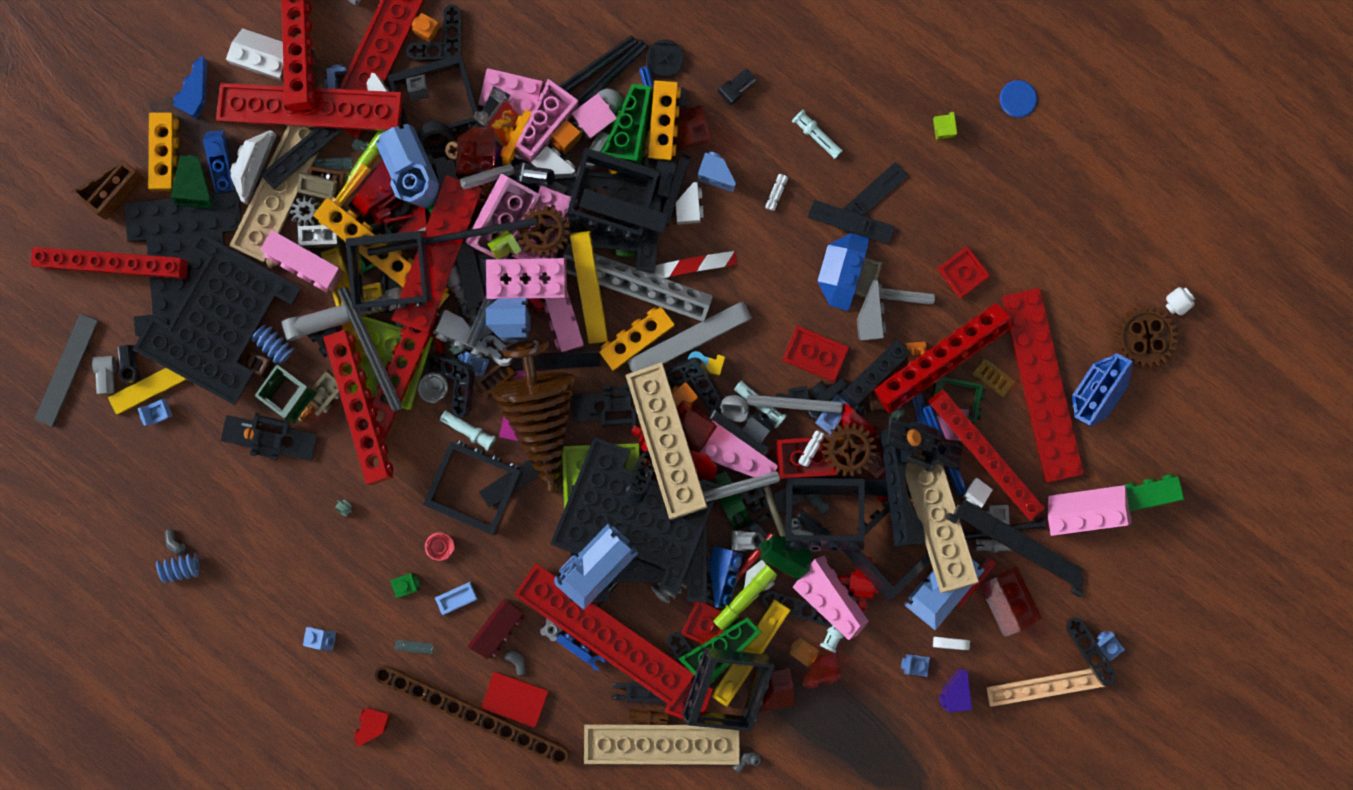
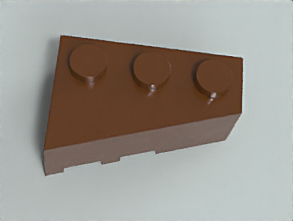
[71,160,144,220]

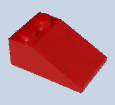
[775,437,838,479]

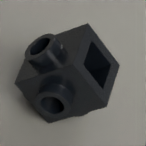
[738,477,765,506]

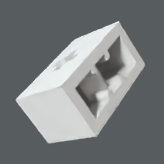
[298,225,341,248]

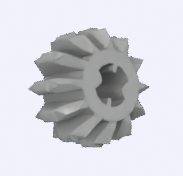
[290,196,321,226]

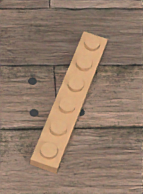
[986,668,1105,707]

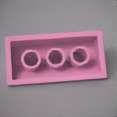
[1048,485,1132,536]

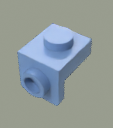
[324,65,348,89]
[138,398,173,426]
[303,627,336,651]

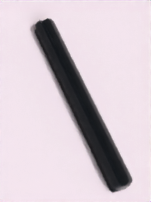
[559,35,637,93]
[577,40,648,108]

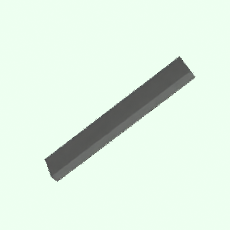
[34,314,99,427]

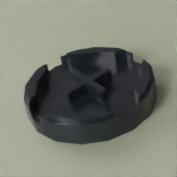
[646,39,684,78]

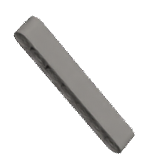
[627,301,752,373]

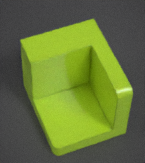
[933,112,957,140]
[487,231,522,259]

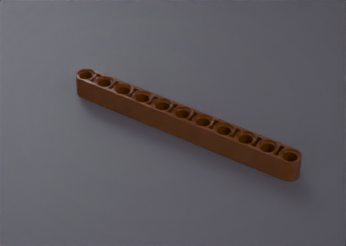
[374,665,569,765]

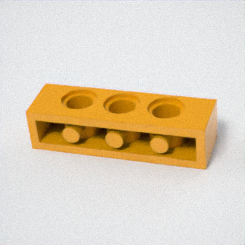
[648,80,681,160]
[148,113,179,191]
[599,306,675,372]

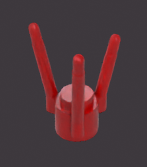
[371,194,413,225]

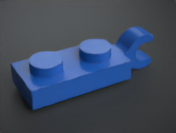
[556,633,606,671]

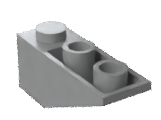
[857,279,886,340]
[432,310,489,358]

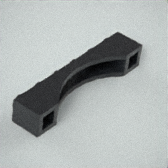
[880,430,925,547]

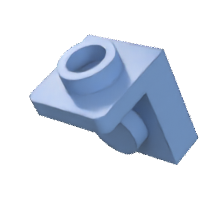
[457,350,489,377]
[1096,631,1125,662]
[901,654,930,677]

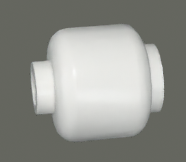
[1166,287,1195,315]

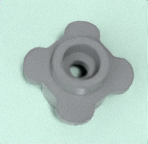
[540,619,563,641]

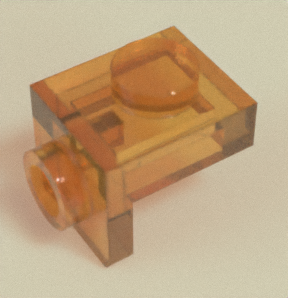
[789,638,820,667]

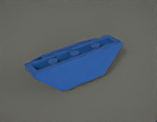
[817,233,869,311]
[1072,353,1133,427]

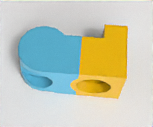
[688,351,725,376]

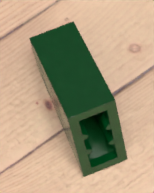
[171,155,214,209]
[710,471,751,531]
[760,535,813,580]

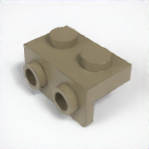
[310,369,340,416]

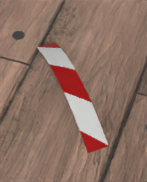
[648,251,738,278]

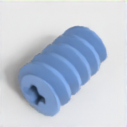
[251,325,294,365]
[156,553,200,584]

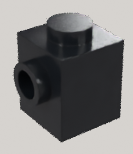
[743,410,777,444]

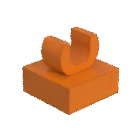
[906,342,926,363]

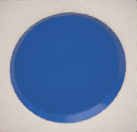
[1000,80,1038,118]

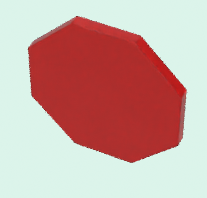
[690,450,717,483]

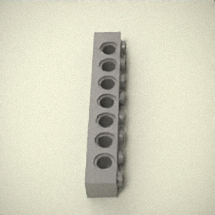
[563,244,712,322]

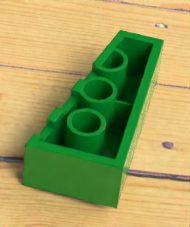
[601,84,654,165]
[1125,473,1184,511]
[678,618,763,685]

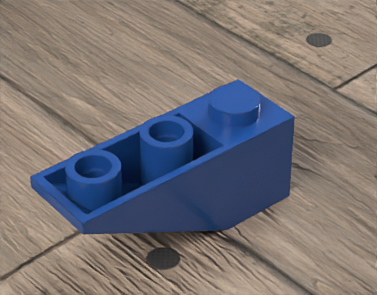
[173,56,207,119]
[203,130,235,193]
[709,546,743,609]

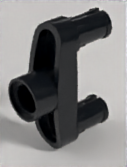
[805,378,849,431]

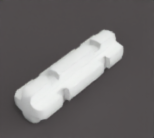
[765,174,788,211]
[799,430,825,467]

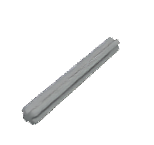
[747,395,842,413]
[703,472,780,502]

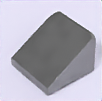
[406,74,430,101]

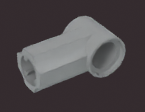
[586,131,609,170]
[92,356,116,394]
[731,531,765,551]

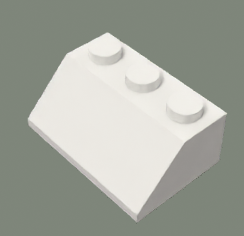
[226,28,284,82]

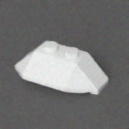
[230,130,277,205]

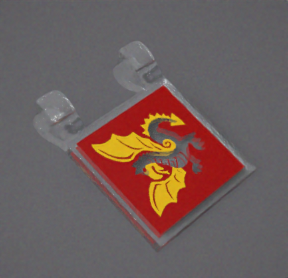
[474,88,521,147]

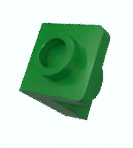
[390,573,421,598]

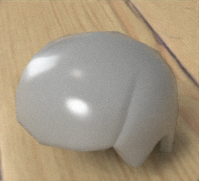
[597,89,624,115]
[417,372,449,403]
[720,395,749,422]

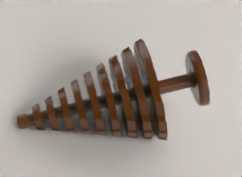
[490,339,575,492]

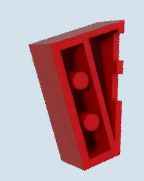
[352,161,394,217]

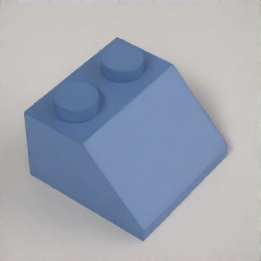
[698,152,736,193]

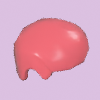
[425,532,455,561]

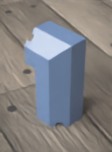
[375,124,440,209]
[486,298,531,343]
[554,524,638,610]
[904,558,984,630]

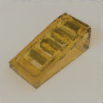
[972,358,1015,397]

